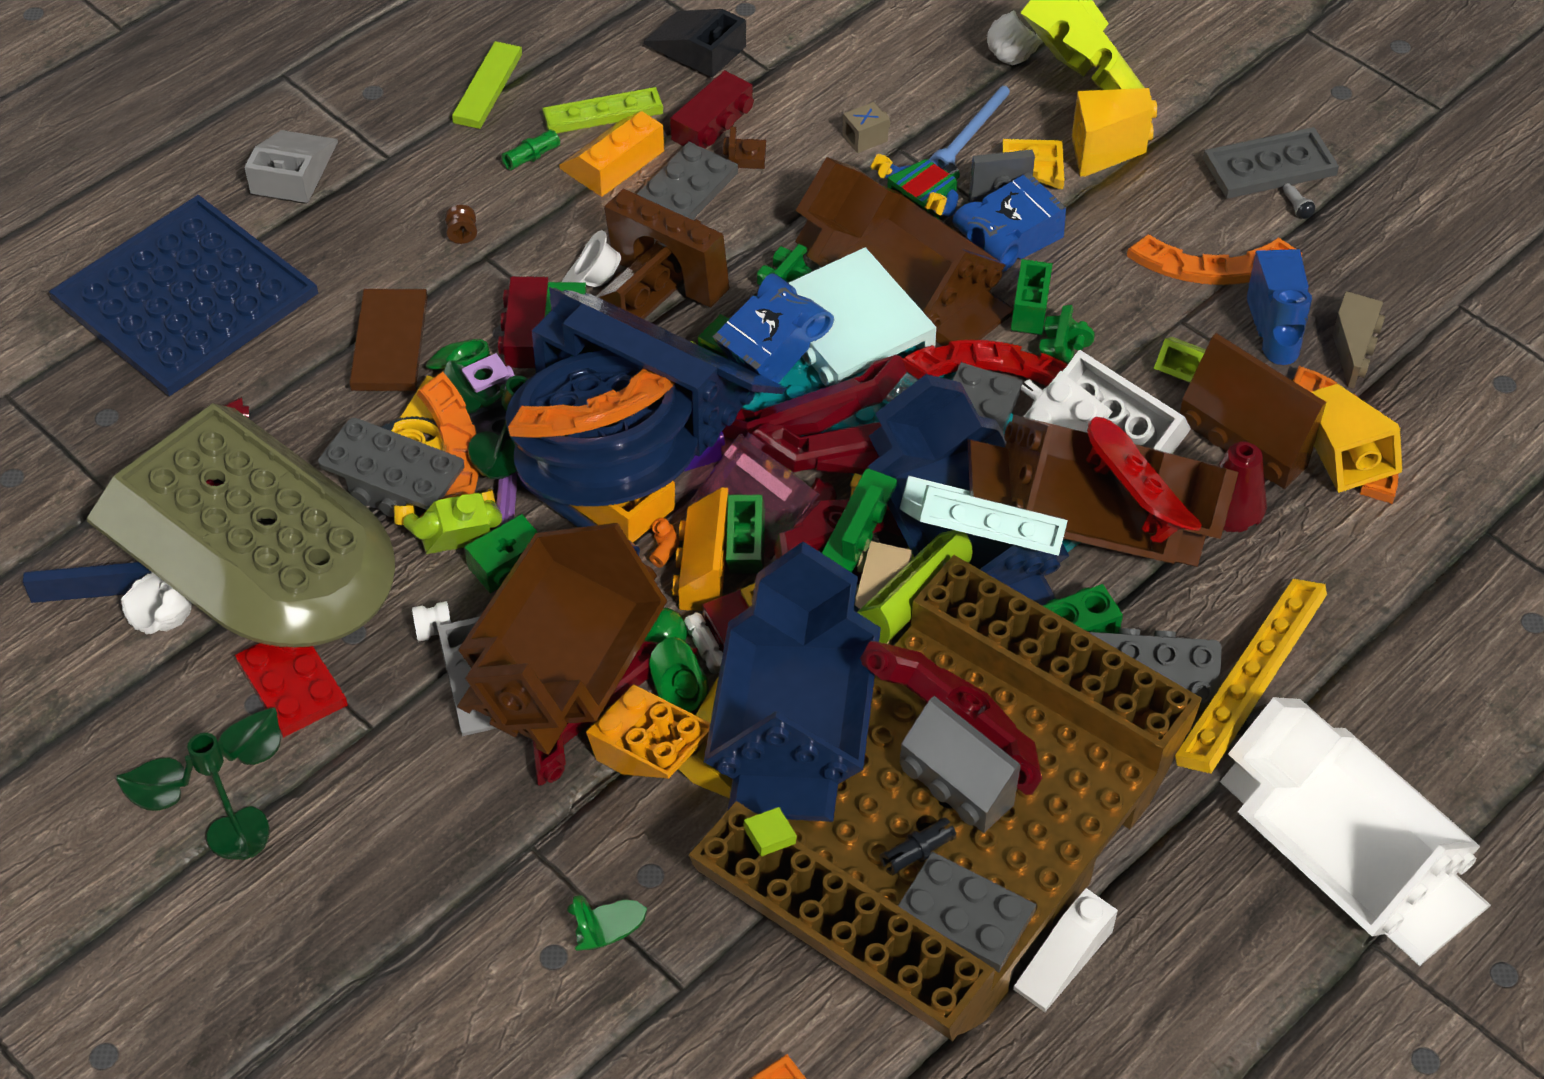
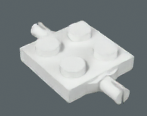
[1021,371,1113,433]

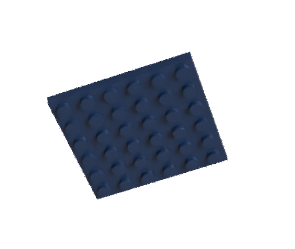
[49,195,319,397]

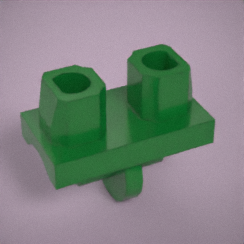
[757,244,812,285]
[1039,305,1095,364]

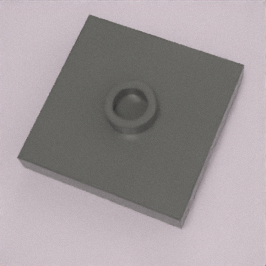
[968,149,1035,203]

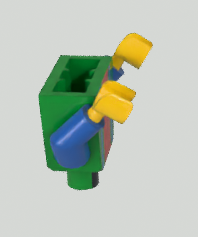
[870,154,960,219]

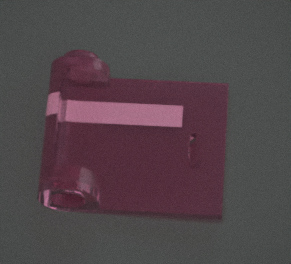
[692,433,820,560]

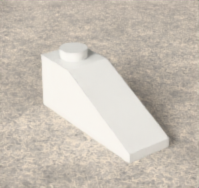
[1013,888,1118,1012]

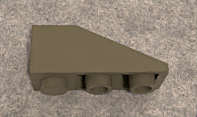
[1332,291,1386,389]

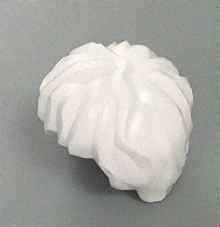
[987,10,1043,65]
[121,573,192,634]

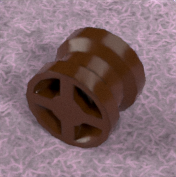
[445,205,477,244]

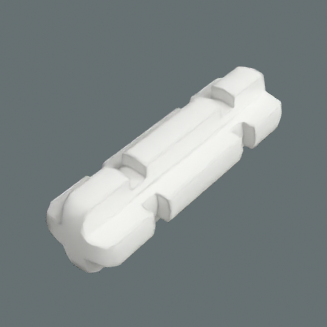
[684,612,723,674]

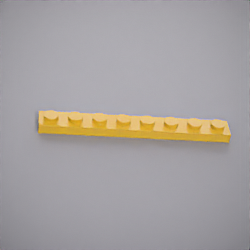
[1175,579,1327,774]

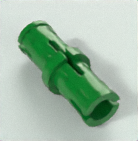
[501,129,560,171]

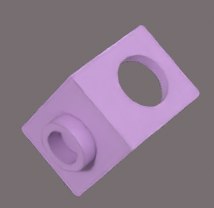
[462,353,515,393]

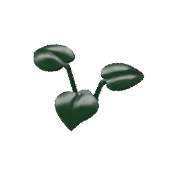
[444,360,528,479]
[117,707,281,860]

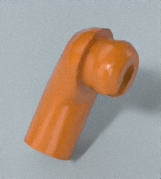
[649,518,680,568]

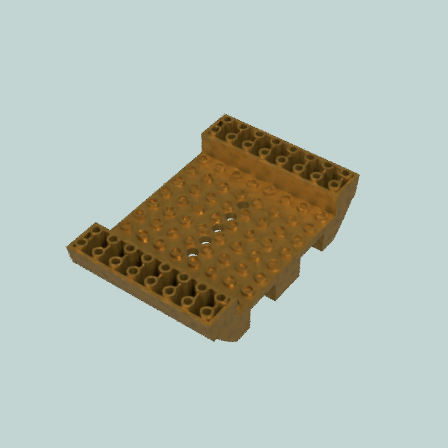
[689,555,1202,1041]

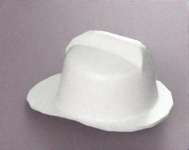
[562,230,621,287]

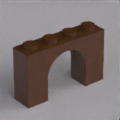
[604,188,730,308]

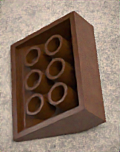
[1180,333,1326,489]

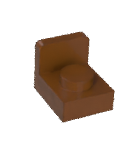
[723,126,766,169]

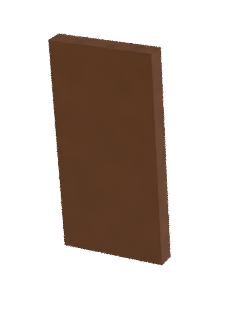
[350,289,428,391]

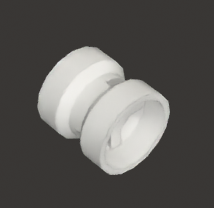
[412,601,451,642]

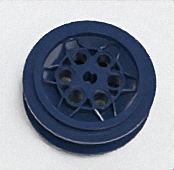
[506,350,698,506]

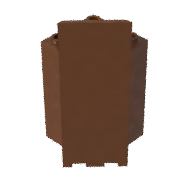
[795,157,1014,346]
[967,415,1239,567]
[457,523,667,755]

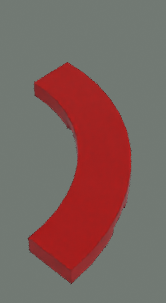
[902,340,1068,386]

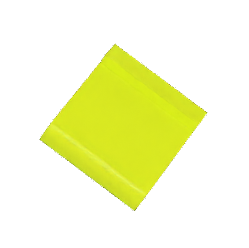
[1021,0,1145,90]

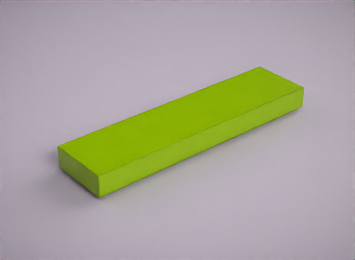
[452,41,522,129]
[543,87,663,133]

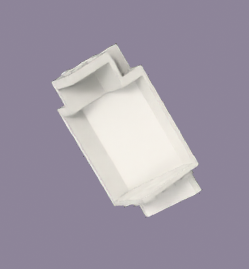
[1220,697,1491,966]

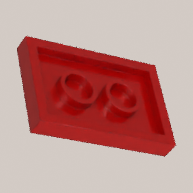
[235,643,348,738]

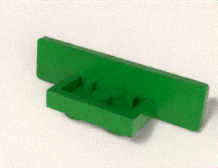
[822,469,897,573]

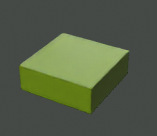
[744,807,797,857]

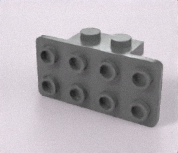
[318,418,465,517]
[1089,628,1221,711]

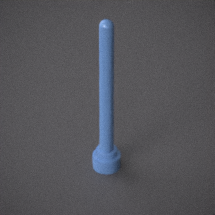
[929,86,1010,168]

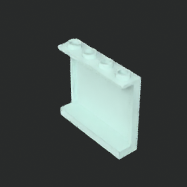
[789,247,936,386]
[900,476,1068,556]

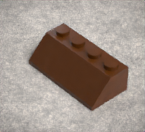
[595,219,701,319]

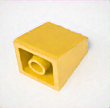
[1072,88,1157,177]
[1311,384,1402,493]

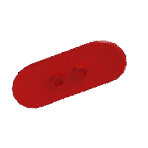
[1086,417,1202,543]

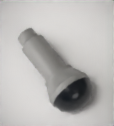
[1283,183,1315,219]

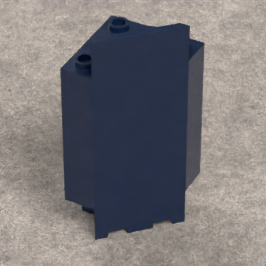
[532,287,787,457]
[868,374,1069,606]
[704,541,881,822]

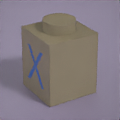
[843,102,890,153]

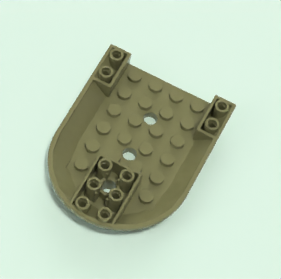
[87,403,395,647]

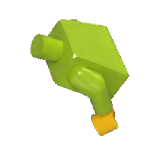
[393,489,502,554]

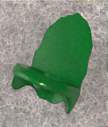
[567,895,647,951]

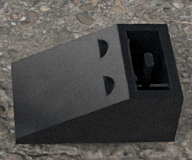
[644,9,746,78]

